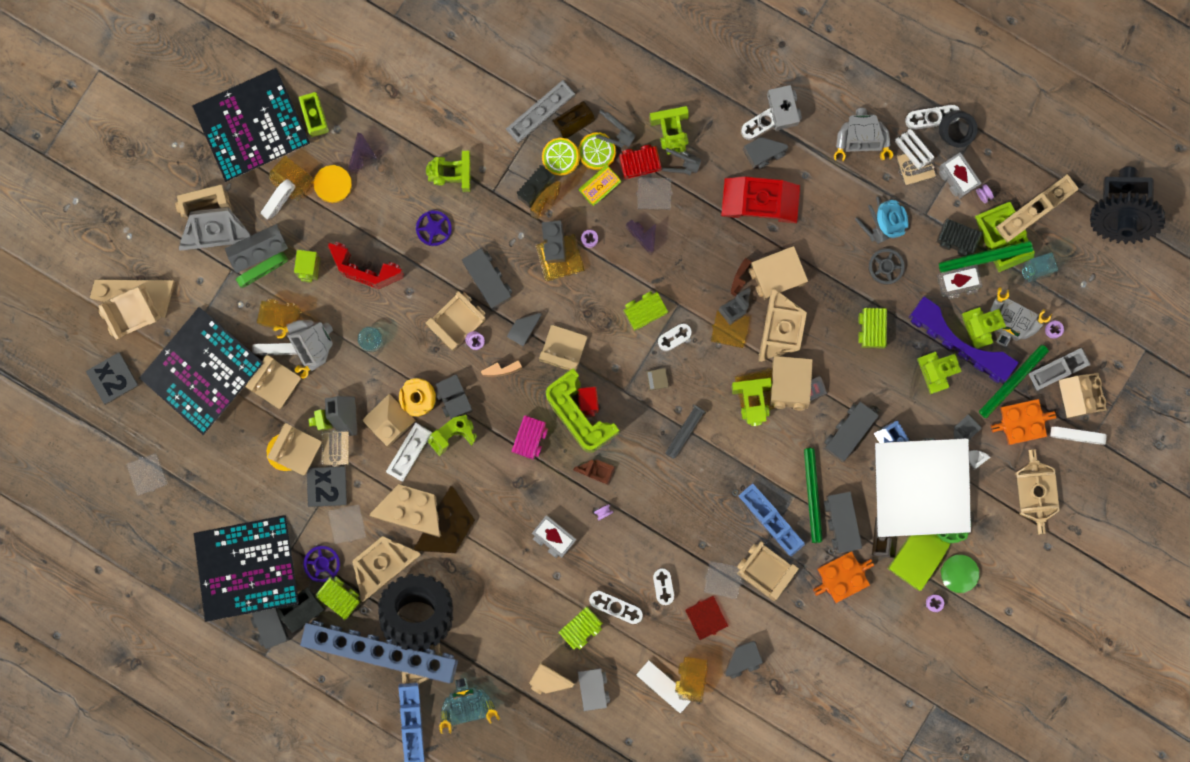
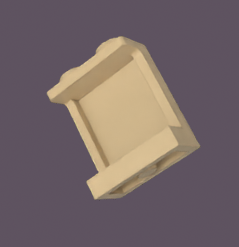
[175,185,232,220]
[748,246,808,300]
[98,284,161,340]
[426,291,486,352]
[770,356,812,411]
[736,541,799,601]

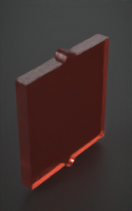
[685,596,728,640]

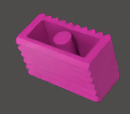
[511,415,548,460]

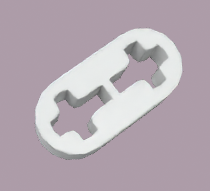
[658,324,691,351]
[653,569,674,605]

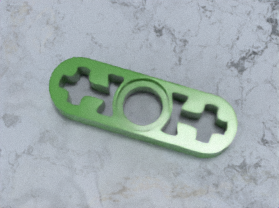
[236,251,288,288]

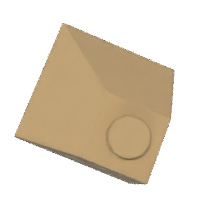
[362,394,416,448]
[529,663,574,695]

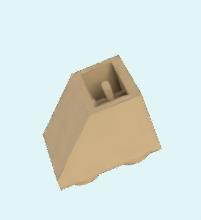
[1059,373,1107,418]

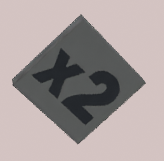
[86,352,139,405]
[307,467,347,507]

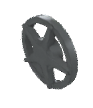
[869,249,905,285]

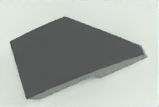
[718,288,751,325]
[507,312,543,346]
[954,414,982,441]

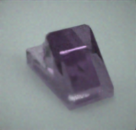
[348,132,377,174]
[626,219,656,255]

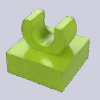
[308,410,333,430]

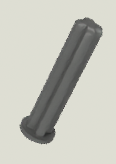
[665,404,706,459]

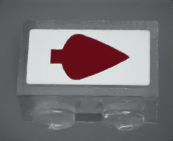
[937,265,983,300]

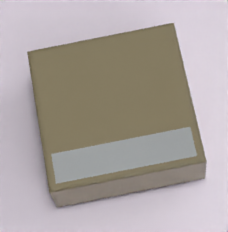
[646,368,669,391]

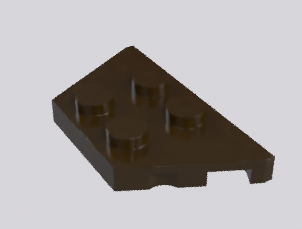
[413,486,475,554]

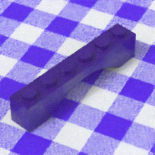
[909,297,1018,383]

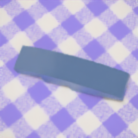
[739,484,805,557]
[399,683,425,762]

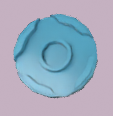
[877,200,908,238]

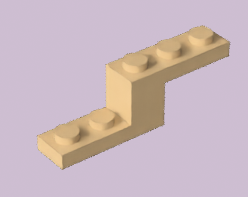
[996,174,1079,243]

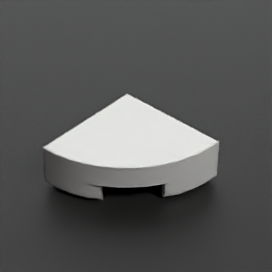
[969,450,990,469]

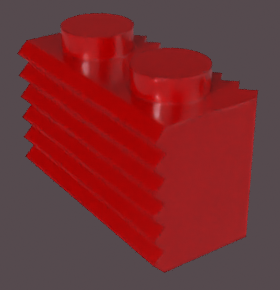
[619,145,662,180]
[577,387,599,418]

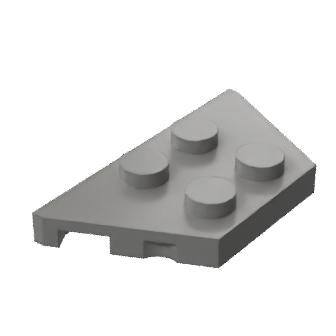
[179,207,252,251]

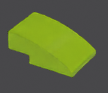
[975,202,1035,272]
[887,534,950,591]

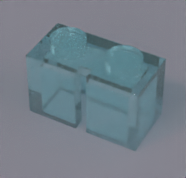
[1022,253,1058,283]

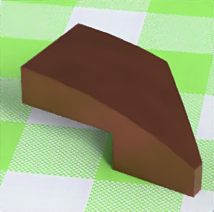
[730,257,751,297]
[573,459,615,485]

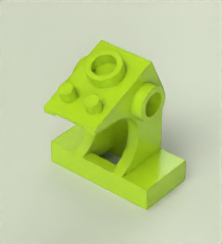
[650,106,689,155]
[426,151,470,192]
[961,307,1006,349]
[917,352,962,395]
[731,378,772,426]
[428,415,477,457]

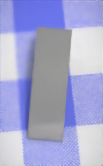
[1029,347,1091,391]

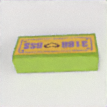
[578,165,621,206]

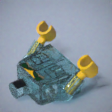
[439,678,500,734]

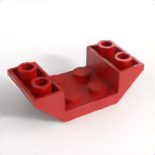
[721,177,800,224]
[328,242,404,290]

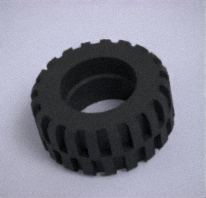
[378,573,453,651]

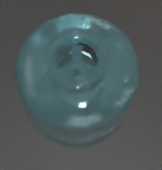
[357,327,383,353]

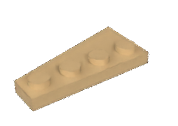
[90,280,175,318]

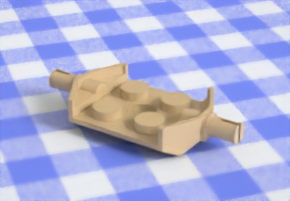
[1015,449,1060,534]

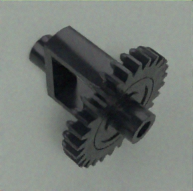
[1090,167,1165,244]

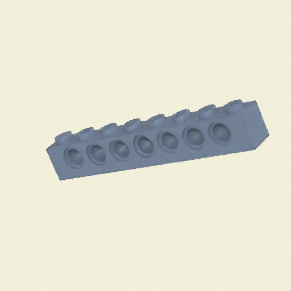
[300,620,458,683]

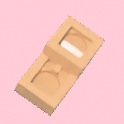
[481,360,522,377]

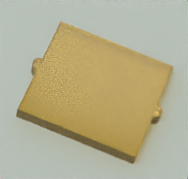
[711,311,750,348]

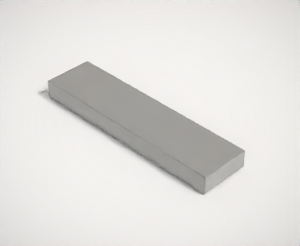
[506,80,575,144]

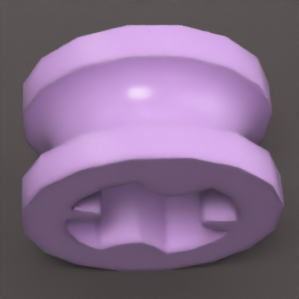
[976,184,994,204]
[581,230,598,248]
[1045,321,1064,339]
[465,331,485,350]
[594,504,614,521]
[926,594,944,612]

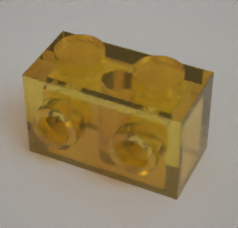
[269,156,315,202]
[257,299,301,330]
[675,657,709,703]

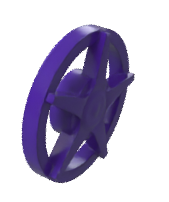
[416,211,452,246]
[304,546,340,582]

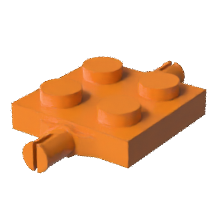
[991,399,1056,445]
[813,551,874,604]

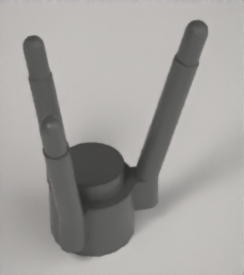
[595,110,636,148]
[662,148,701,175]
[855,197,890,244]

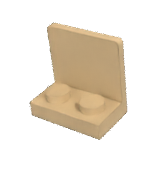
[539,325,587,371]
[245,355,301,409]
[267,423,322,476]

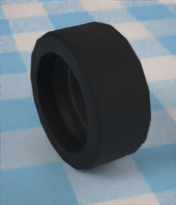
[939,110,978,148]

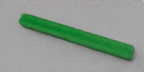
[939,241,1033,273]
[979,344,1049,418]
[804,448,823,543]

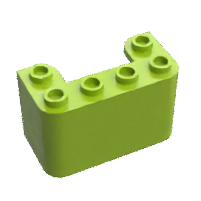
[546,368,619,453]

